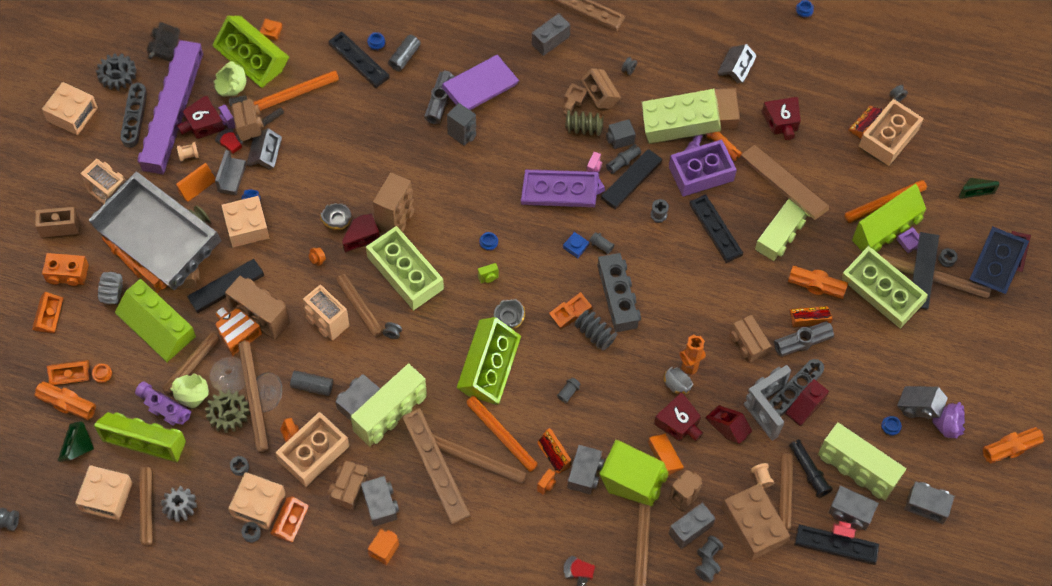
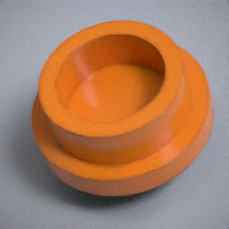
[309,247,326,266]
[92,364,112,383]

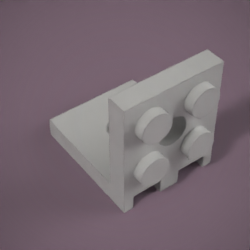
[743,365,791,441]

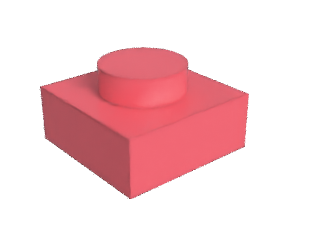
[832,521,856,538]

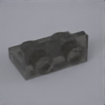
[146,22,180,62]

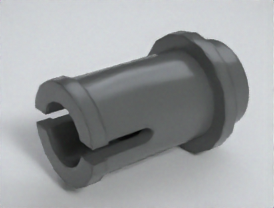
[590,232,615,254]
[557,377,581,403]

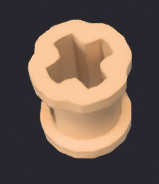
[177,142,199,162]
[751,463,774,489]

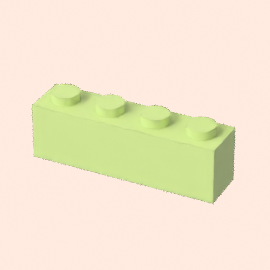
[755,199,810,261]

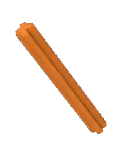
[254,71,339,111]
[845,180,927,223]
[467,396,538,472]

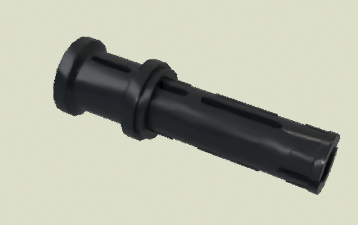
[789,439,833,498]

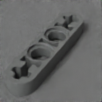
[120,83,147,148]
[769,359,824,417]

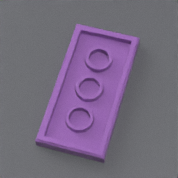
[442,55,519,110]
[521,170,599,207]

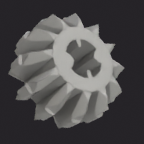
[98,272,123,304]
[161,486,197,522]

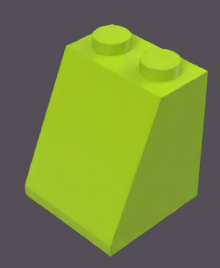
[599,440,668,506]

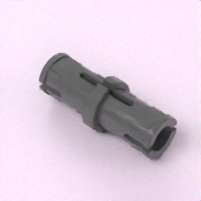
[606,144,641,174]

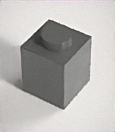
[606,119,636,149]

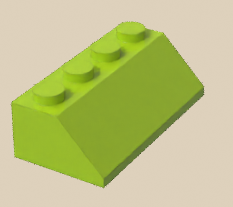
[212,16,289,87]
[852,184,926,252]
[115,279,196,362]
[457,317,521,405]
[94,412,186,463]

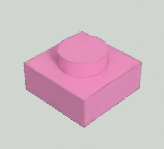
[587,152,602,173]

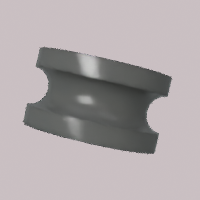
[621,57,637,75]
[889,85,908,102]
[938,248,957,267]
[383,322,402,339]
[230,456,249,476]
[241,522,261,543]

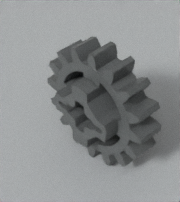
[96,53,137,90]

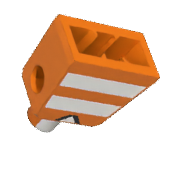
[215,308,262,356]

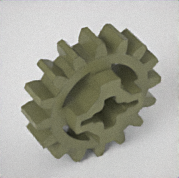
[205,389,250,433]

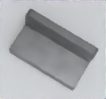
[718,44,756,84]
[247,128,282,170]
[215,150,246,196]

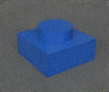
[563,232,589,258]

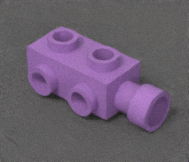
[135,381,191,425]

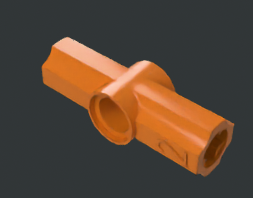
[788,266,848,299]
[680,335,706,375]
[34,381,96,421]
[982,427,1044,464]

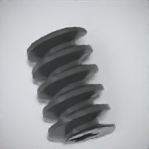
[574,310,617,351]

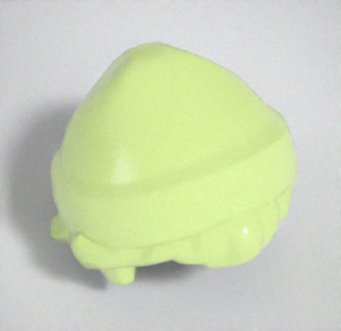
[214,61,246,97]
[170,374,209,408]

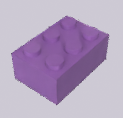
[669,140,736,197]

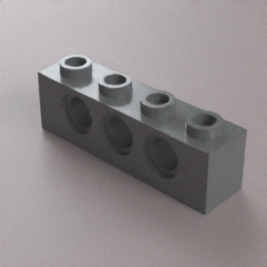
[597,253,641,332]

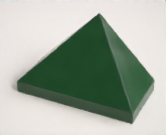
[959,178,1000,199]
[57,421,94,462]

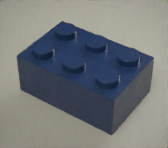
[970,226,1029,294]

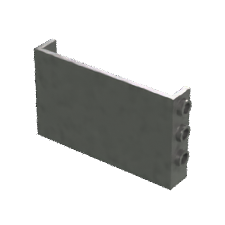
[89,171,222,290]

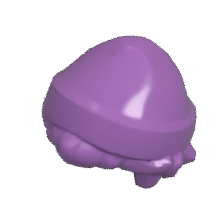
[932,402,965,438]

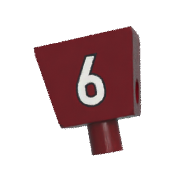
[177,95,225,139]
[762,97,801,140]
[654,392,703,442]

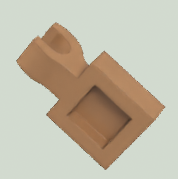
[563,83,588,115]

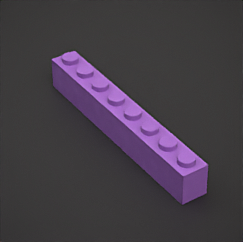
[138,40,203,175]

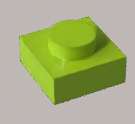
[478,263,499,283]

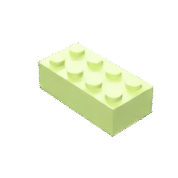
[642,89,721,144]
[366,226,444,311]
[842,246,928,329]
[351,363,427,447]
[818,422,906,500]

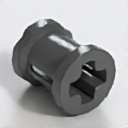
[650,199,669,223]
[697,535,724,559]

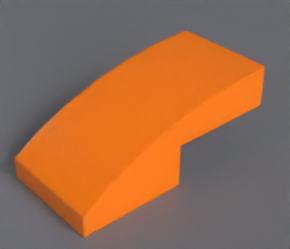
[549,292,593,328]

